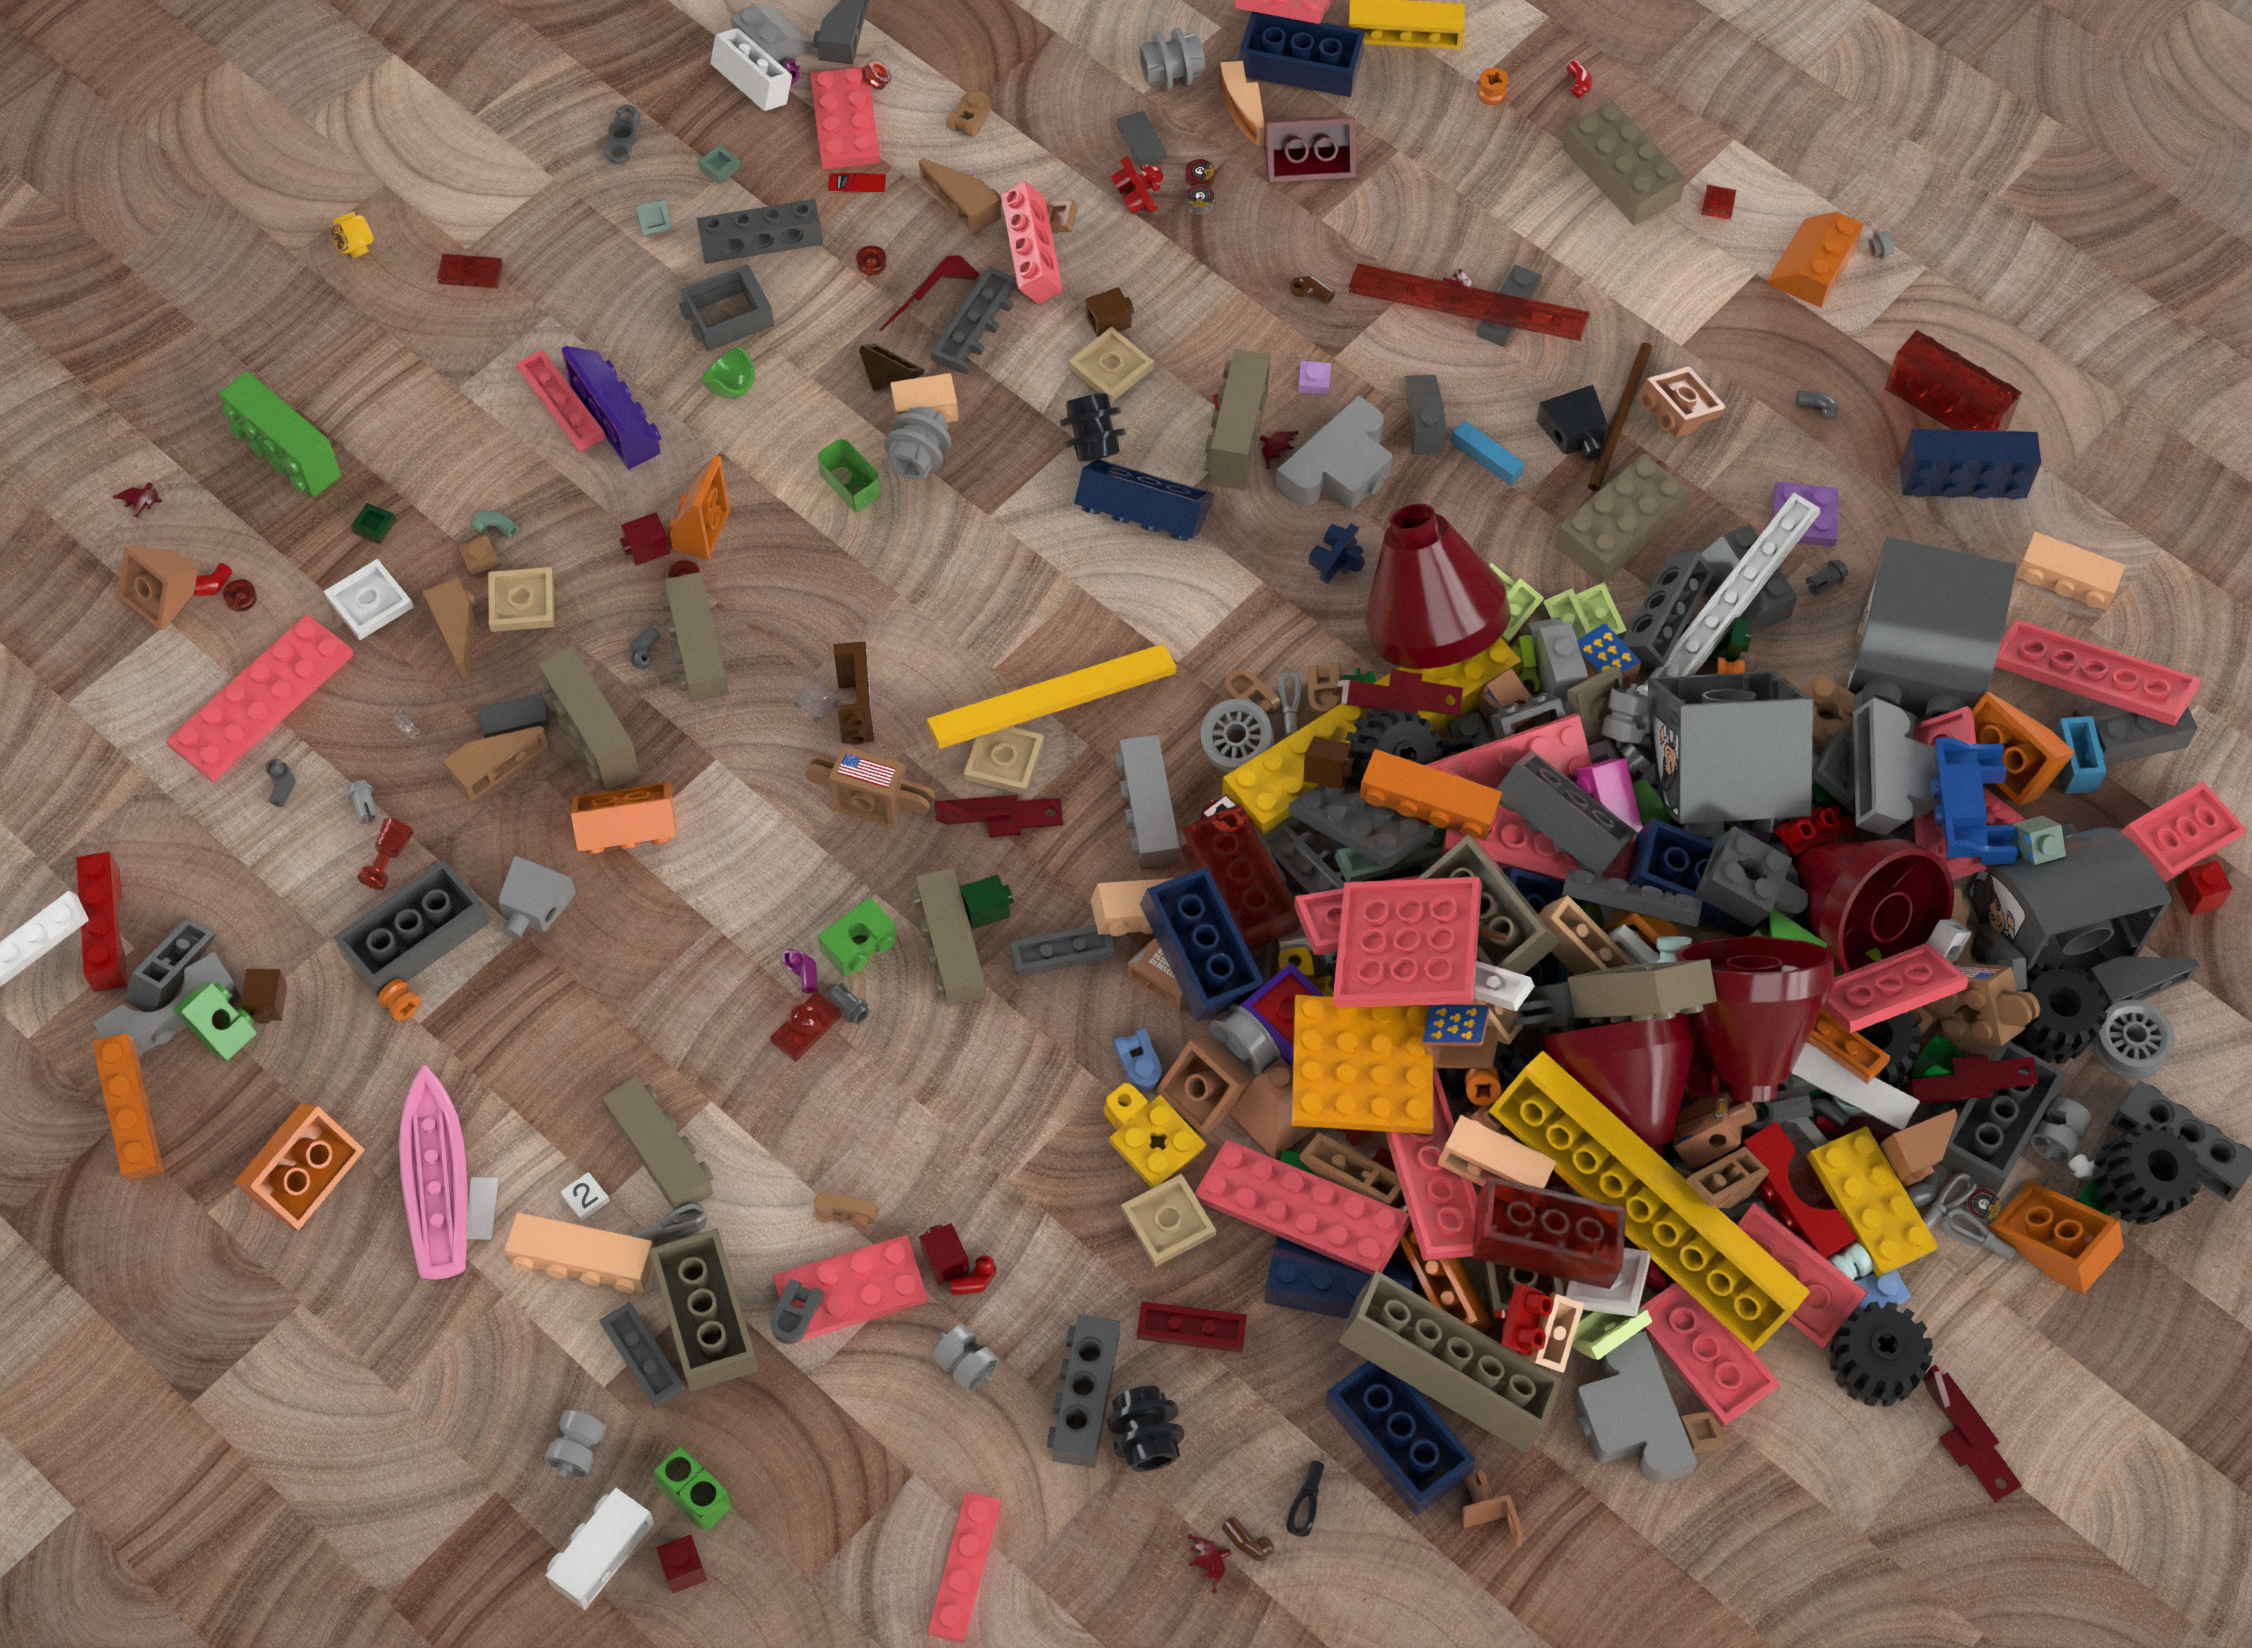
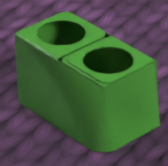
[818,439,881,513]
[653,1446,732,1530]

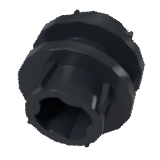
[1060,393,1126,462]
[1107,1386,1184,1472]

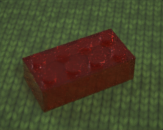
[1885,329,2022,431]
[1179,803,1300,951]
[1472,1176,1626,1290]

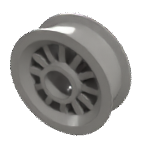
[1200,699,1274,773]
[2092,1000,2175,1079]
[1210,1004,1281,1077]

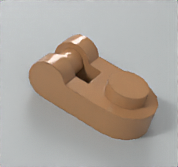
[946,90,991,137]
[1307,661,1343,716]
[1225,669,1281,725]
[814,1193,879,1228]

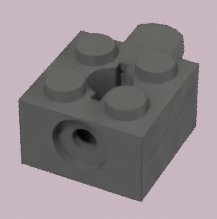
[1695,826,1809,928]
[1512,981,1607,1035]

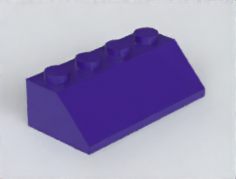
[561,346,662,470]

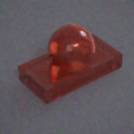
[770,991,842,1062]

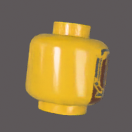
[329,211,374,259]

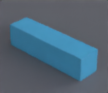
[1451,421,1525,486]

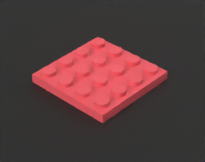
[1333,877,1482,1008]

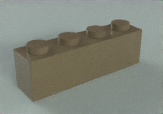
[660,572,729,702]
[911,867,986,1007]
[602,1076,714,1215]

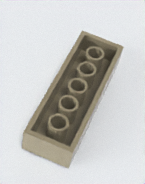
[1338,1270,1562,1453]

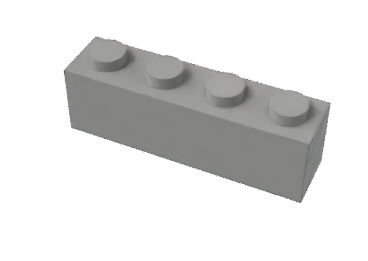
[1114,735,1180,869]

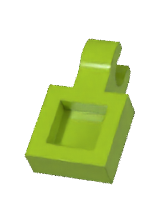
[1511,635,1540,693]

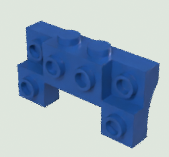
[1931,737,2017,865]

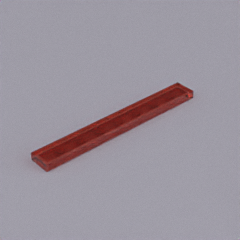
[1349,263,1590,342]

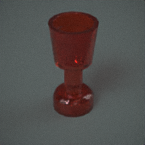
[357,818,414,890]

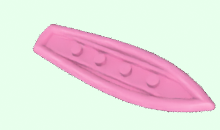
[399,1065,467,1280]

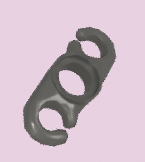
[605,105,640,164]

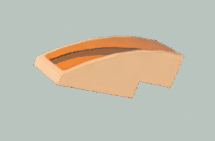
[1219,61,1265,147]

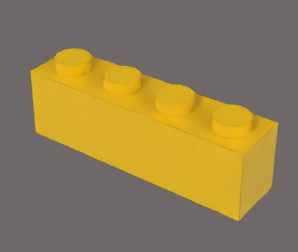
[1348,0,1465,49]

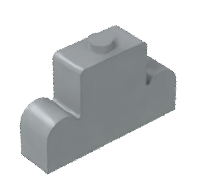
[1276,395,1393,509]
[1524,618,1587,723]
[1853,698,1939,835]
[1575,1331,1698,1483]

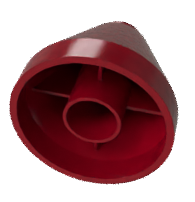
[1365,503,1511,669]
[1791,839,1954,975]
[1675,936,1834,1102]
[1539,1012,1697,1160]

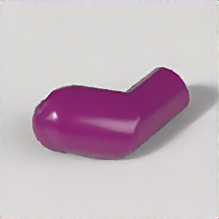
[780,58,800,86]
[781,948,818,994]

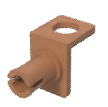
[1462,1471,1523,1548]

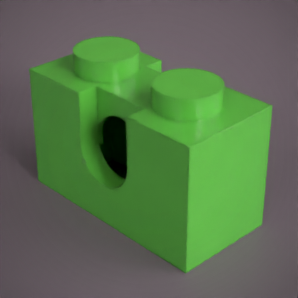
[817,897,897,978]
[173,982,257,1061]

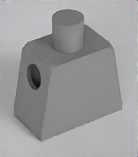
[498,856,576,940]

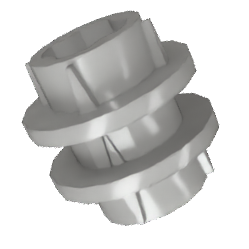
[1139,28,1205,91]
[884,406,951,480]

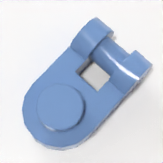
[1112,1028,1162,1091]

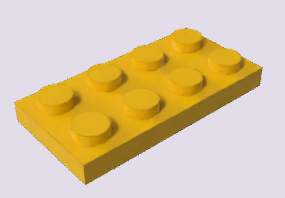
[1806,1126,1939,1278]

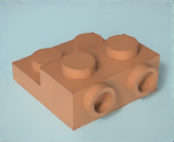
[1637,366,1727,438]

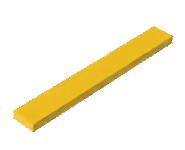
[926,644,1177,749]

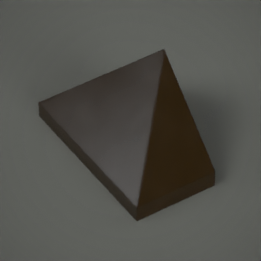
[859,343,925,392]

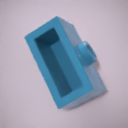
[2054,716,2107,794]

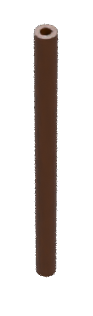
[1588,343,1652,491]

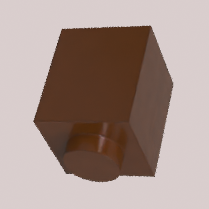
[1086,287,1134,337]
[1303,736,1356,789]
[241,969,287,1024]

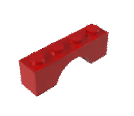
[76,851,128,992]
[1734,1121,1857,1258]

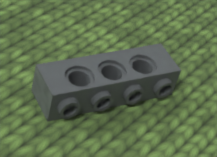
[697,199,823,264]
[1622,550,1715,669]
[2110,1080,2252,1202]
[1047,1314,1120,1468]

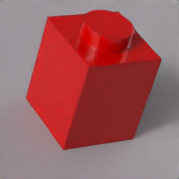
[2177,860,2233,916]

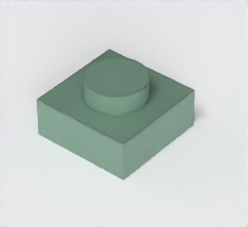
[698,145,741,184]
[635,199,672,236]

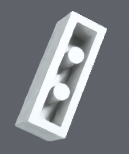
[710,28,792,111]
[545,1488,654,1611]

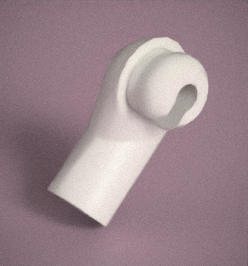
[2068,1154,2100,1181]

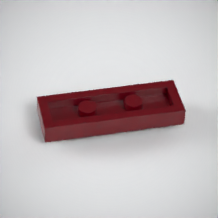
[1137,1301,1247,1353]

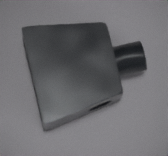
[1537,384,1607,460]

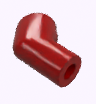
[1566,60,1592,98]
[193,563,233,596]
[950,1255,997,1296]

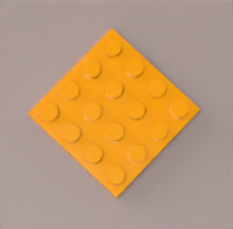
[1291,995,1433,1134]

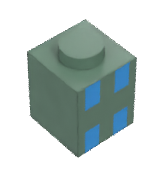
[2011,816,2066,865]

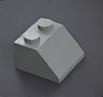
[731,3,814,64]

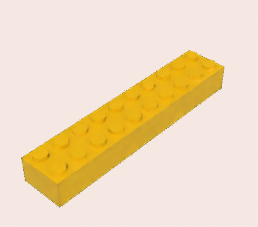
[1222,637,1522,836]
[1489,1051,1810,1353]

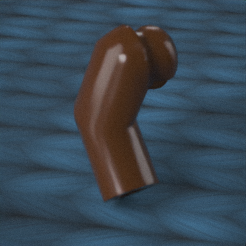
[1290,276,1335,304]
[1222,1517,1274,1561]

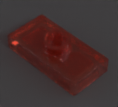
[437,254,503,288]

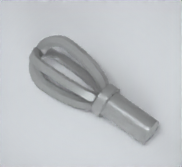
[1278,672,1301,738]
[1921,1172,1976,1230]
[631,1202,707,1241]
[1943,1208,2016,1261]

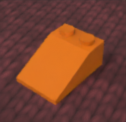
[667,455,730,560]
[1972,692,2075,806]
[1989,1180,2124,1295]

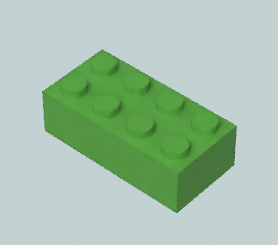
[218,371,342,499]

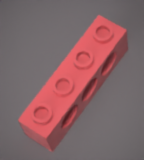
[1001,181,1063,304]

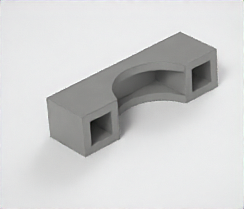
[93,952,240,1058]

